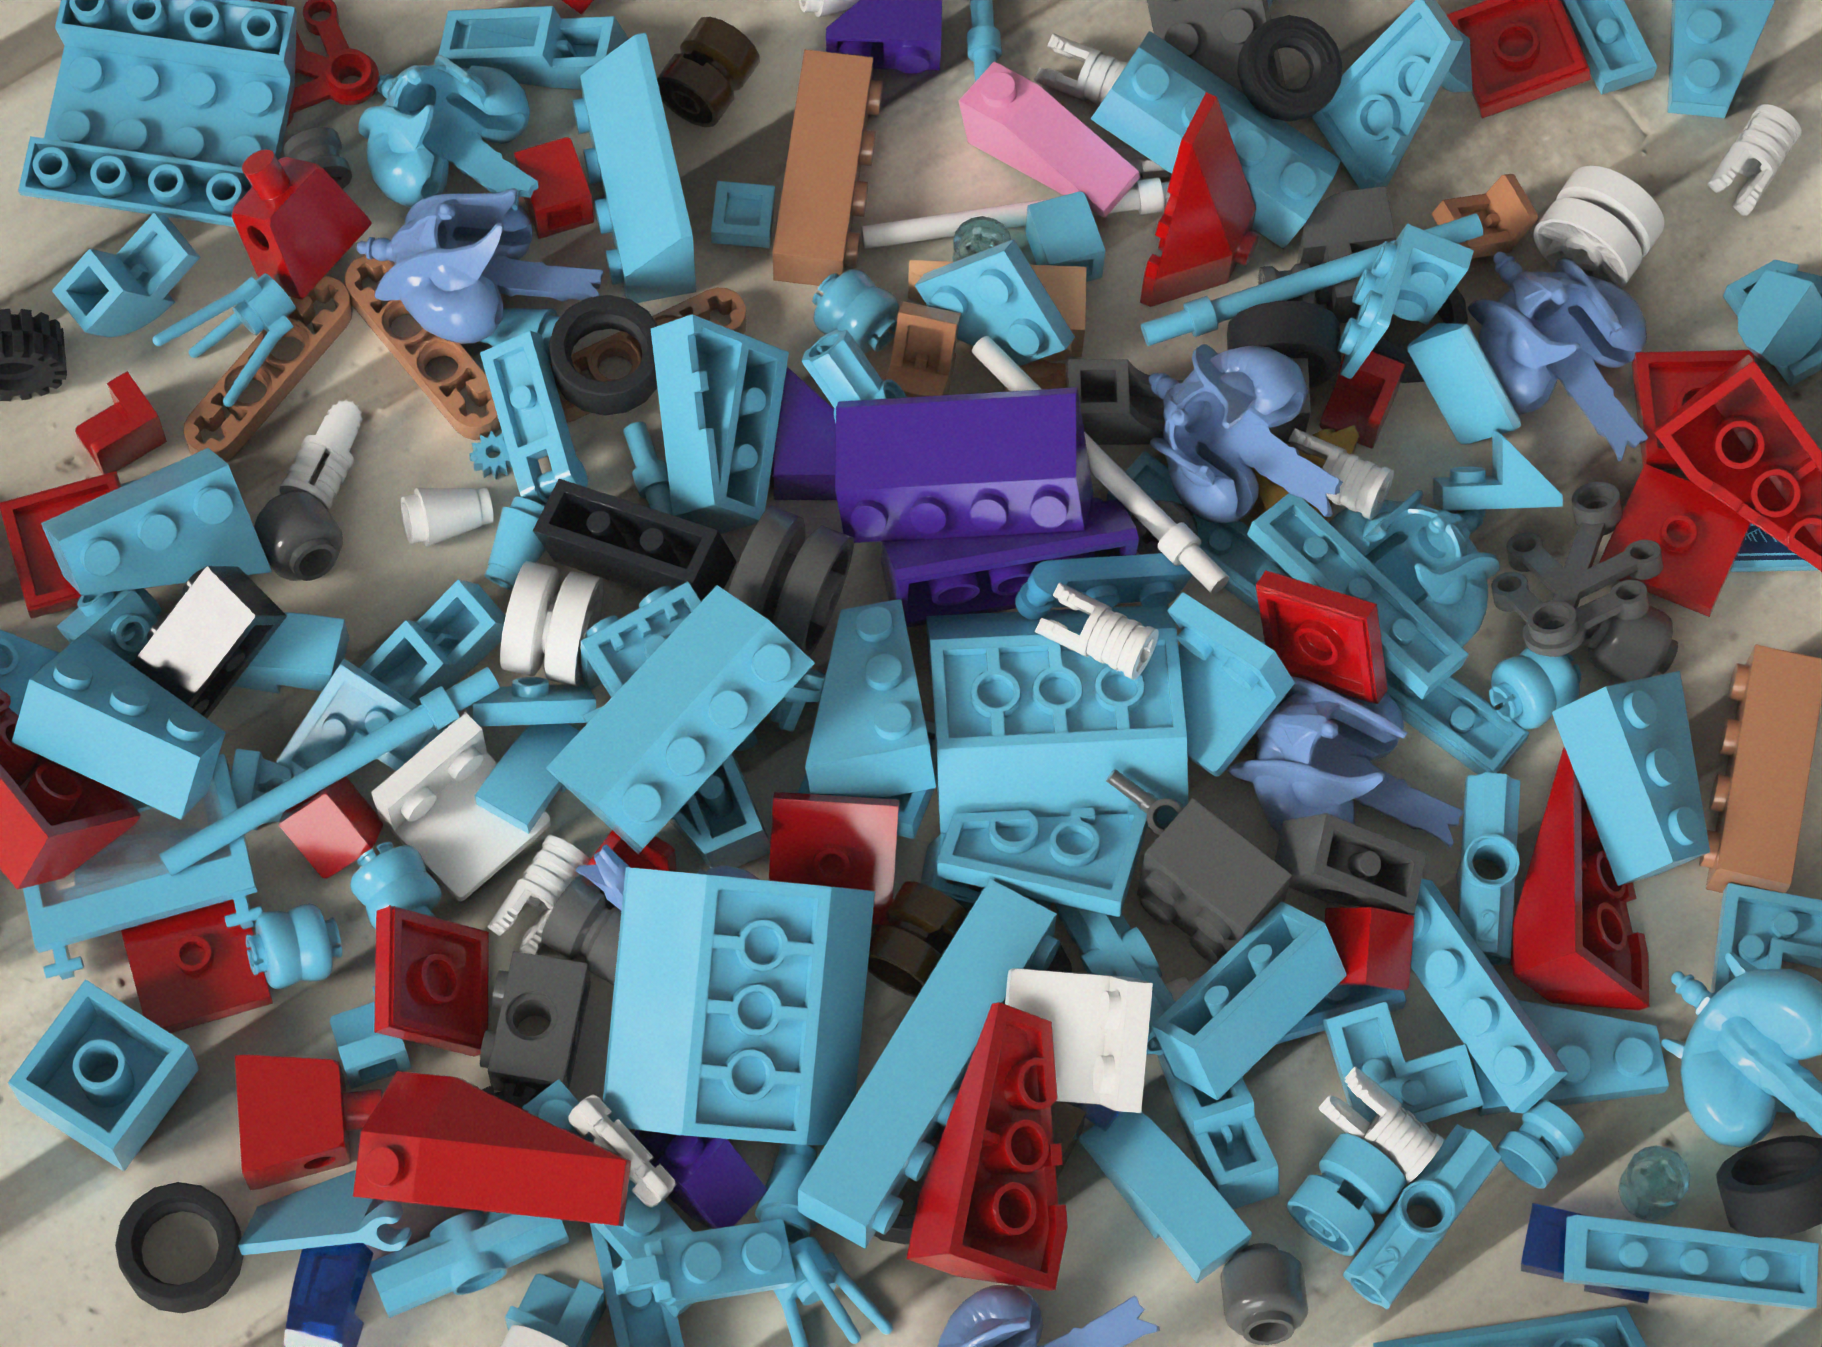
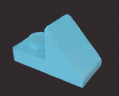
[1433,429,1563,511]

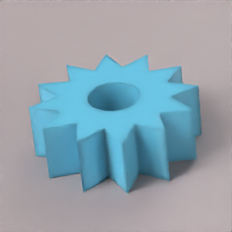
[469,431,512,479]

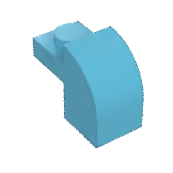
[52,213,200,337]

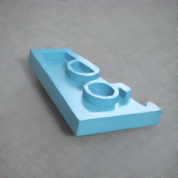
[1312,0,1464,189]
[1668,0,1775,118]
[937,806,1148,917]
[1466,1000,1669,1116]

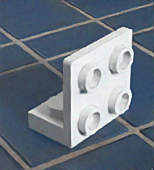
[371,712,551,901]
[1005,968,1153,1113]

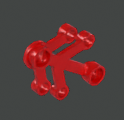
[251,0,380,127]

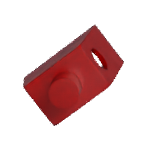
[232,149,372,300]
[235,1054,383,1190]

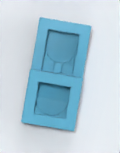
[475,723,580,834]

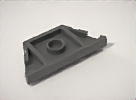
[1147,0,1286,94]

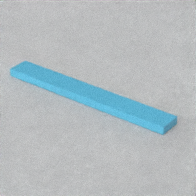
[1106,451,1530,775]

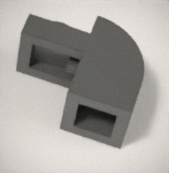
[1297,186,1396,324]

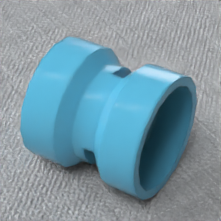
[1495,1099,1585,1189]

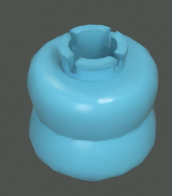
[812,269,899,354]
[1489,647,1581,730]
[350,842,442,929]
[246,903,342,989]

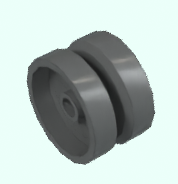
[728,506,854,657]

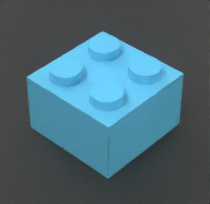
[8,979,200,1171]

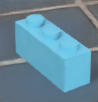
[1151,901,1347,1100]

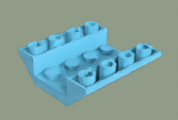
[18,0,297,227]
[926,605,1188,834]
[603,867,875,1145]

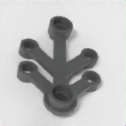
[1491,482,1663,657]

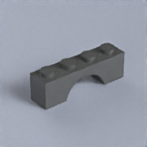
[1066,358,1311,445]

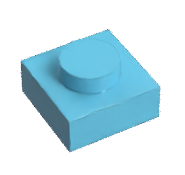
[711,181,775,248]

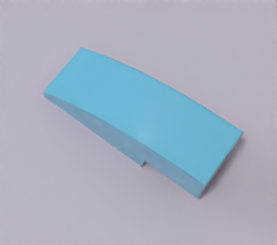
[438,6,629,90]
[360,579,506,706]
[233,612,349,694]
[1158,1054,1279,1210]
[1078,1111,1252,1283]

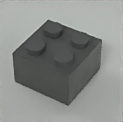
[1137,798,1292,964]

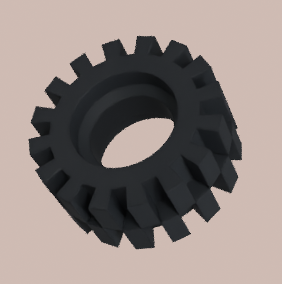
[0,309,67,401]

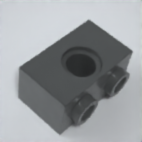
[1275,813,1427,914]
[480,951,591,1095]

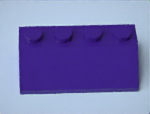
[835,387,1094,543]
[881,498,1139,627]

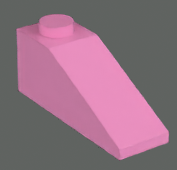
[959,61,1140,218]

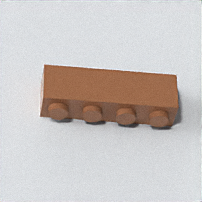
[773,49,883,286]
[1699,644,1822,893]

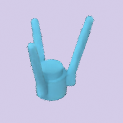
[153,273,296,407]
[773,1236,893,1347]

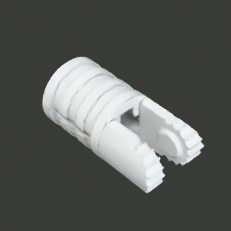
[1034,33,1128,105]
[1707,104,1802,216]
[279,399,363,511]
[1288,428,1394,520]
[1035,583,1159,680]
[487,835,590,955]
[1319,1067,1444,1184]

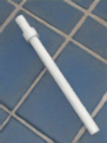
[861,177,1171,249]
[972,336,1230,594]

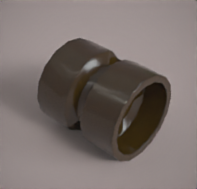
[657,16,760,127]
[868,881,969,998]

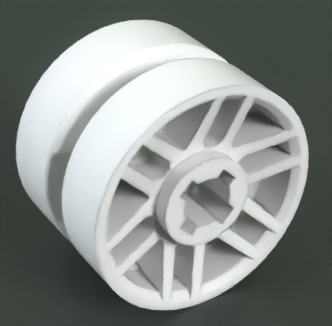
[1534,166,1664,289]
[500,561,604,686]

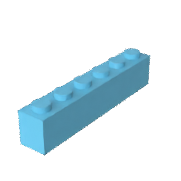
[798,879,1060,1249]

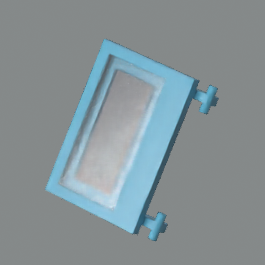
[23,754,264,980]

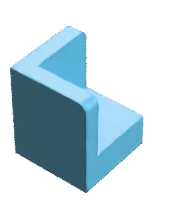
[1025,192,1106,282]
[330,986,412,1089]
[505,1274,607,1347]

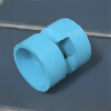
[1286,1133,1407,1256]

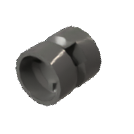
[541,874,621,985]

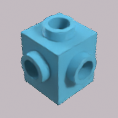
[57,588,162,663]

